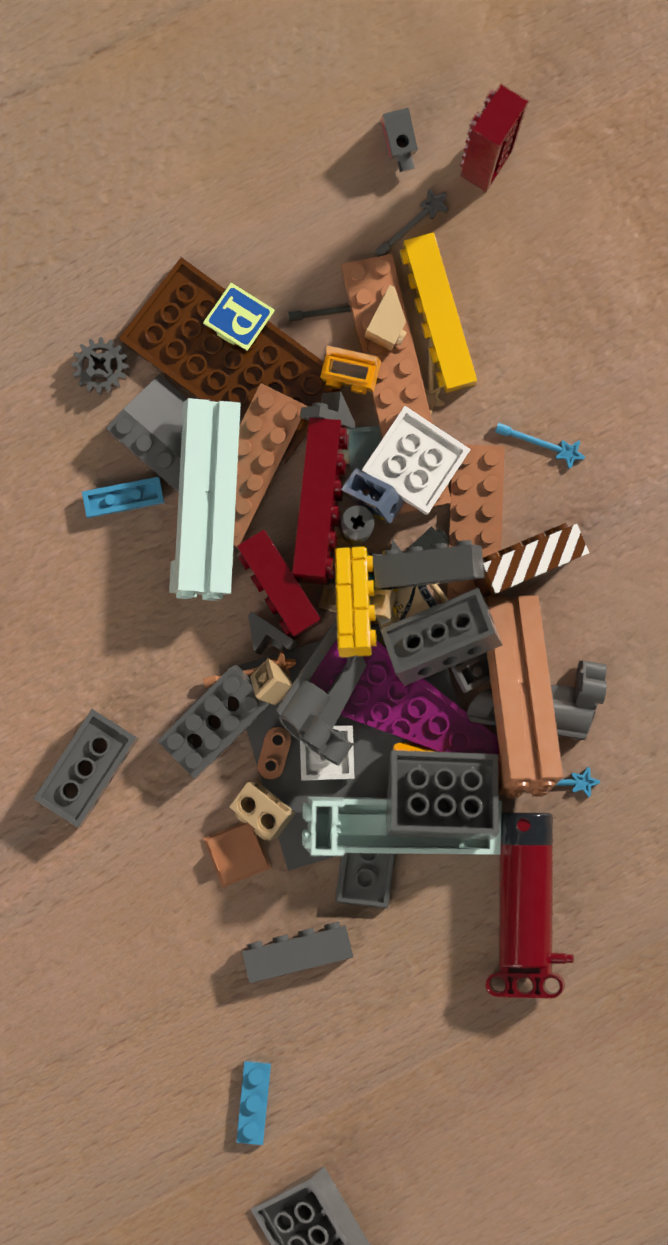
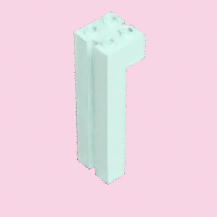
[169,398,241,601]
[302,797,502,856]

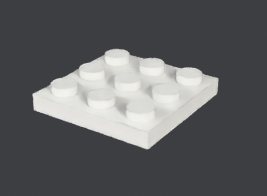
[362,406,471,515]

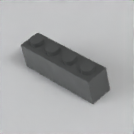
[373,540,484,590]
[242,921,353,983]

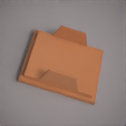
[203,823,272,887]

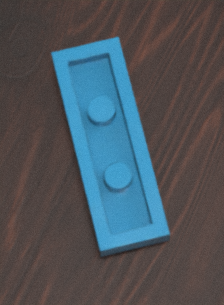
[82,477,165,518]
[236,1061,271,1145]

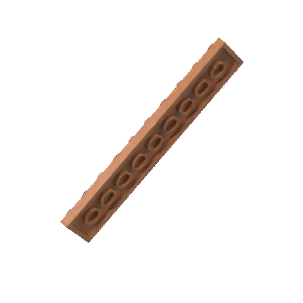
[341,254,452,515]

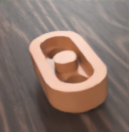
[258,727,291,779]

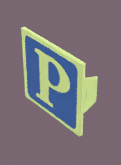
[203,283,275,351]

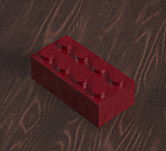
[236,529,322,639]

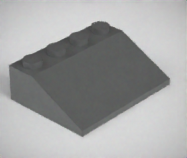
[106,374,188,493]
[386,750,499,840]
[250,1166,370,1245]

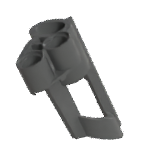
[276,617,366,766]
[467,660,607,740]

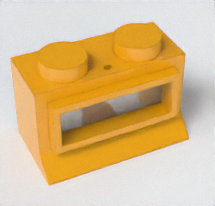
[320,345,381,394]

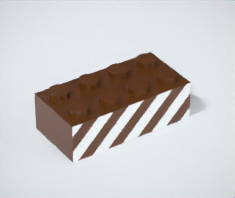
[473,522,589,597]

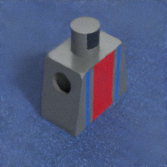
[380,108,418,173]

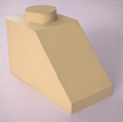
[364,285,407,351]
[250,658,293,706]

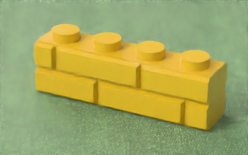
[335,547,376,657]

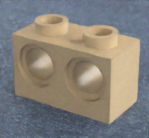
[230,780,296,841]

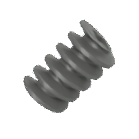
[340,505,374,545]

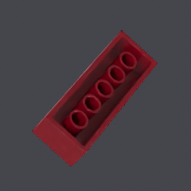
[460,84,529,192]
[292,417,349,585]

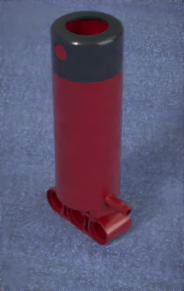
[485,813,574,999]

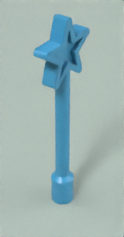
[495,422,585,469]
[555,767,600,797]

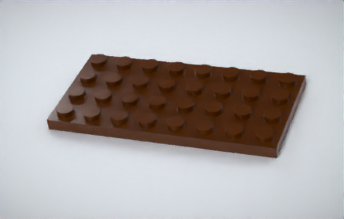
[119,257,344,464]

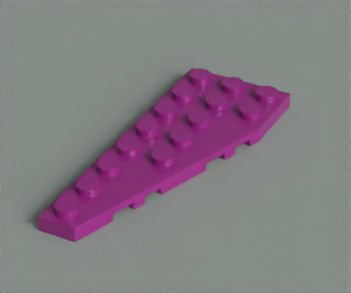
[310,639,500,758]

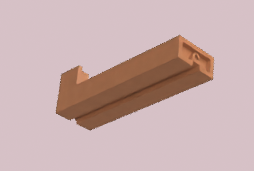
[486,596,563,798]

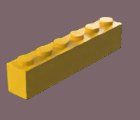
[400,232,477,393]

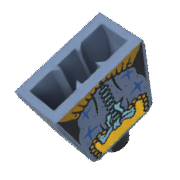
[341,468,404,523]

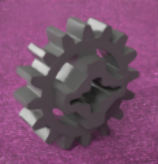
[71,337,129,395]

